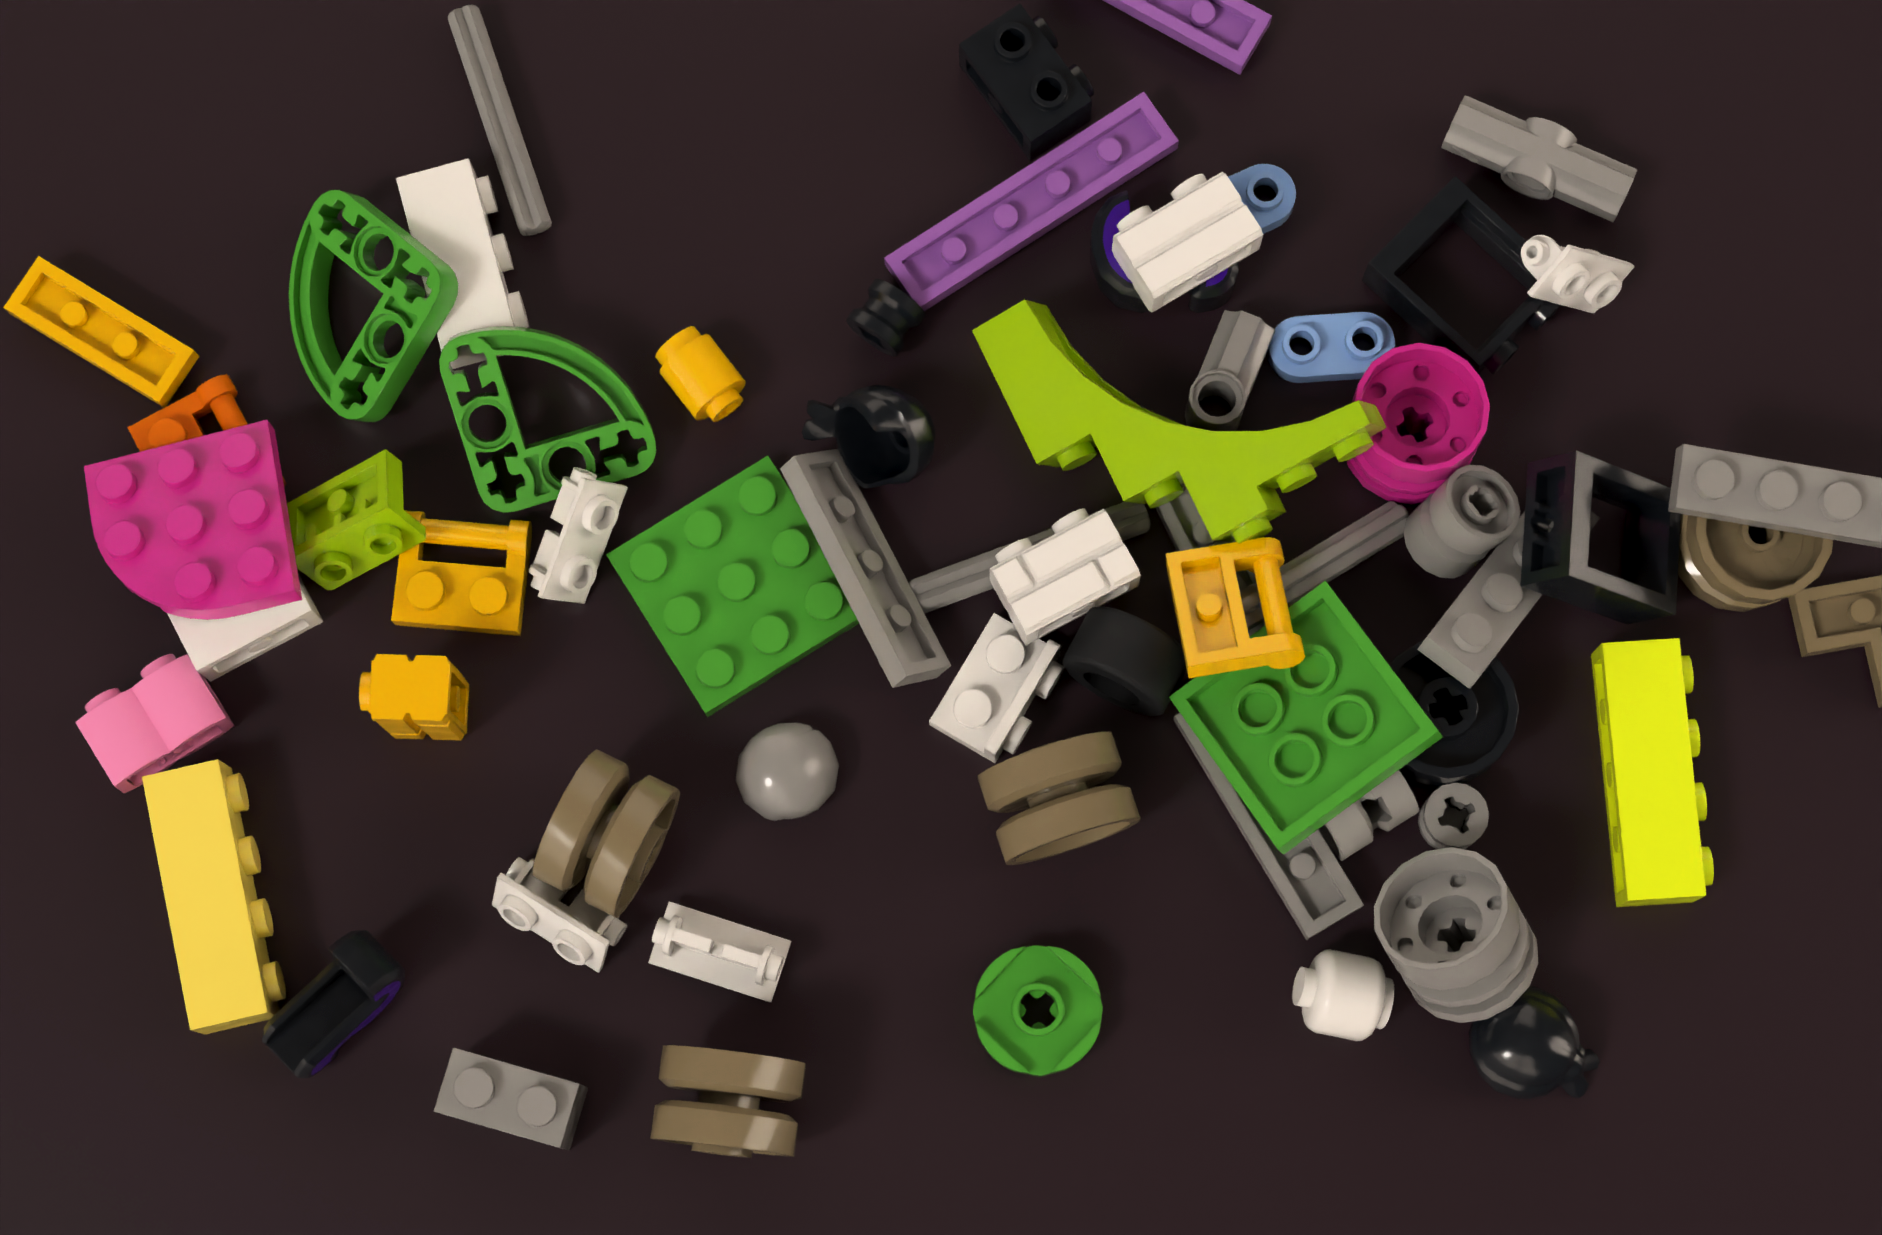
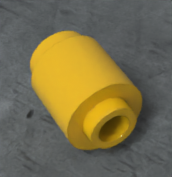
[655,326,746,422]

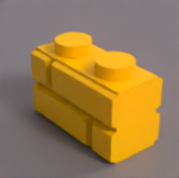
[359,654,469,741]

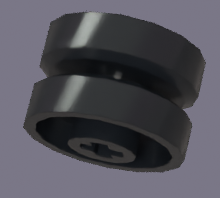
[1390,641,1519,791]

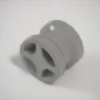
[1418,783,1489,849]

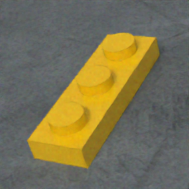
[3,256,200,408]

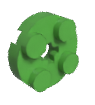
[973,945,1103,1077]

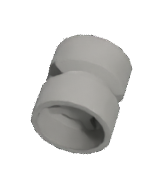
[1403,465,1521,578]
[1318,770,1419,861]

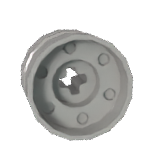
[1374,847,1538,1023]

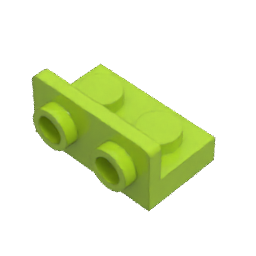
[287,449,426,590]

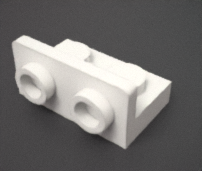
[929,613,1065,763]

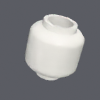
[1292,949,1394,1041]

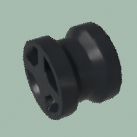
[846,279,926,357]

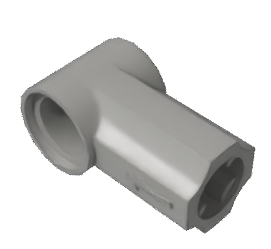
[1185,310,1275,431]

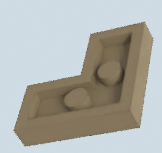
[1788,575,1882,708]

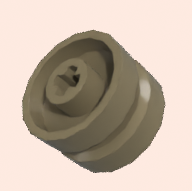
[1678,514,1833,612]
[978,731,1141,865]
[532,749,680,918]
[650,1045,806,1158]

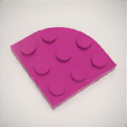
[84,419,302,620]

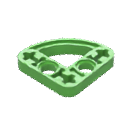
[289,190,458,422]
[439,326,656,513]

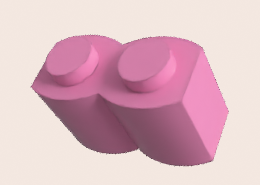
[75,654,235,793]

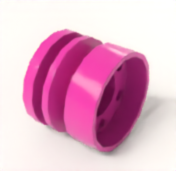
[1347,343,1490,505]

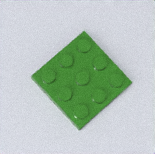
[606,456,859,717]
[1169,580,1443,855]

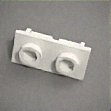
[1521,235,1635,314]
[529,467,628,604]
[492,857,627,973]
[648,901,792,1003]

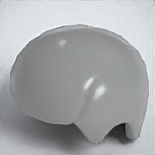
[735,722,839,821]

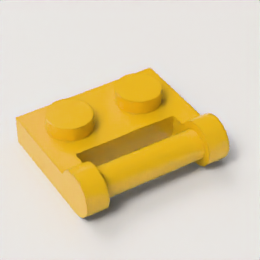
[391,510,532,636]
[1166,537,1305,678]

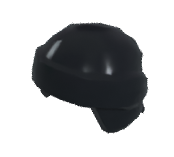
[802,385,936,488]
[1469,987,1600,1099]

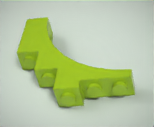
[972,299,1387,544]

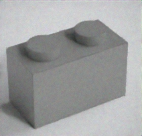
[433,1048,588,1151]

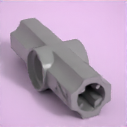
[1441,95,1637,222]

